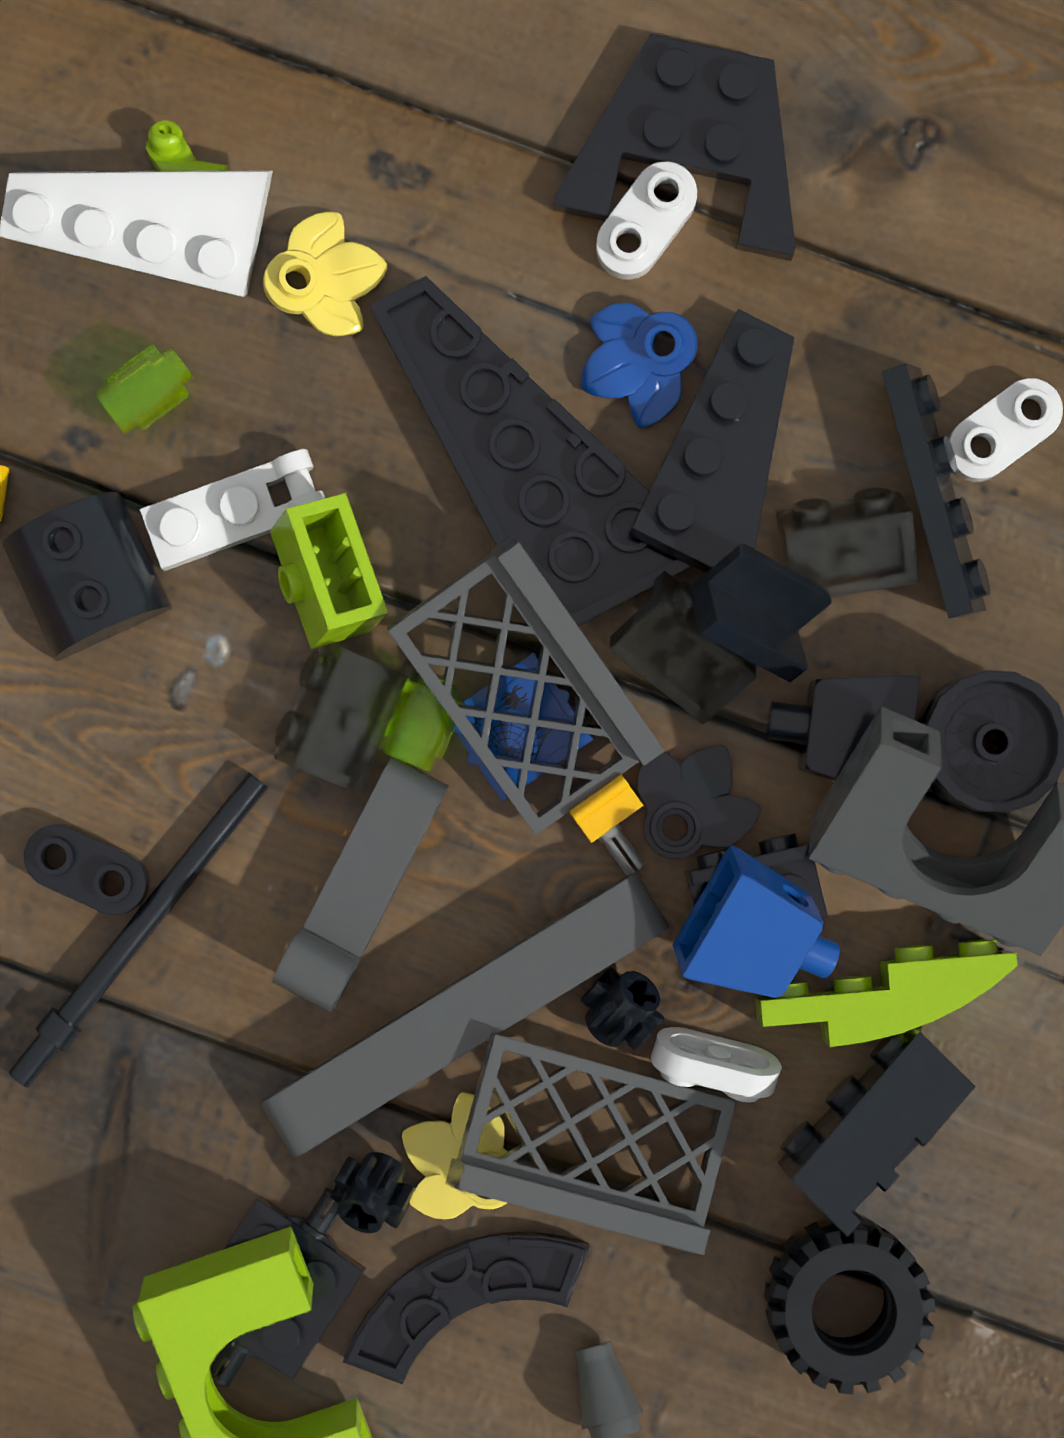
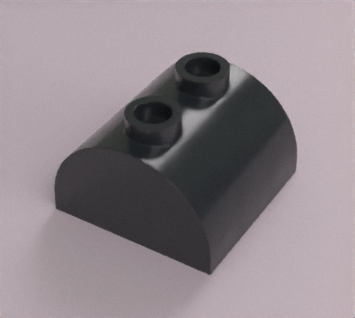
[2,492,173,661]

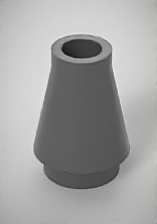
[574,1341,643,1438]

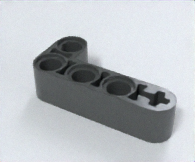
[272,756,449,1012]

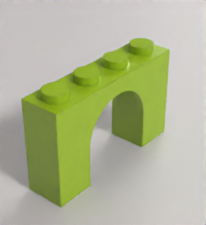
[133,1226,373,1438]

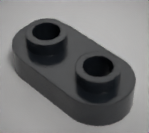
[24,824,149,915]

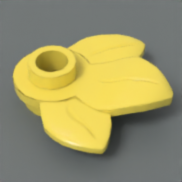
[263,212,387,336]
[402,1092,517,1219]

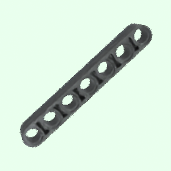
[259,872,670,1158]

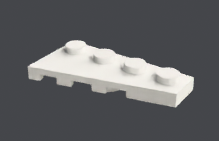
[0,170,273,297]

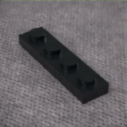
[882,364,990,619]

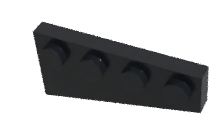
[628,309,795,572]

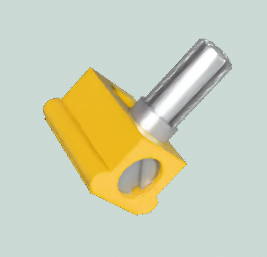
[569,774,644,876]

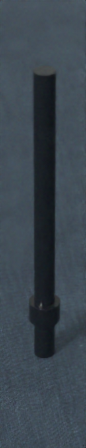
[8,772,269,1088]

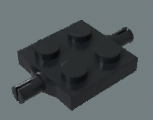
[210,1187,366,1387]

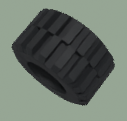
[764,1218,935,1394]

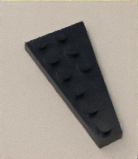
[370,276,694,627]

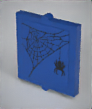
[444,653,594,802]

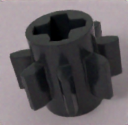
[581,968,664,1050]
[330,1152,415,1233]

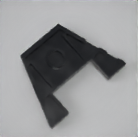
[552,34,796,261]

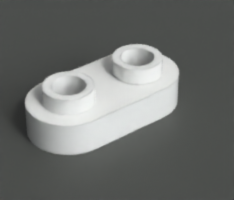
[596,162,697,280]
[948,378,1063,482]
[651,1027,782,1102]

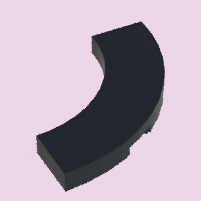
[343,1232,590,1385]

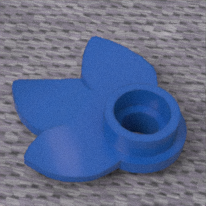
[580,303,698,428]

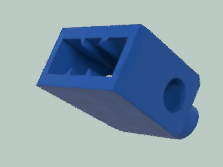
[672,845,840,998]

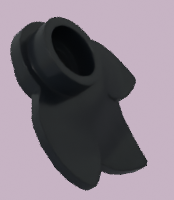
[637,745,761,859]

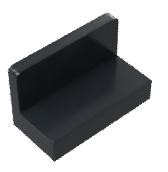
[689,544,832,683]

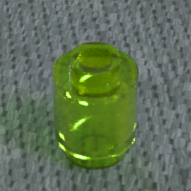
[95,344,194,435]
[383,677,465,772]

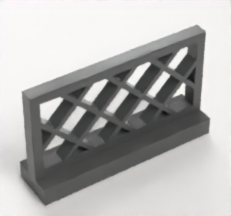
[387,534,665,835]
[445,1033,736,1256]

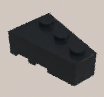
[778,1029,976,1236]

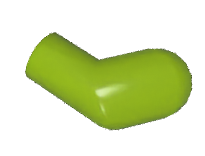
[146,120,229,172]

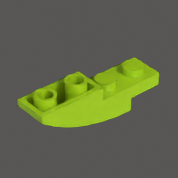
[755,939,1018,1047]

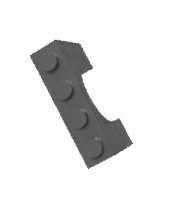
[809,706,1064,956]

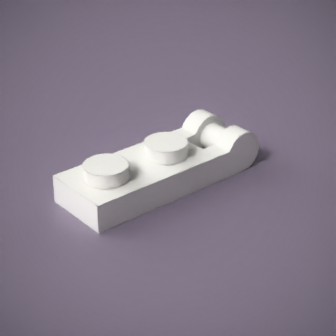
[140,449,325,571]

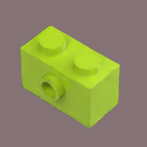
[270,493,388,649]

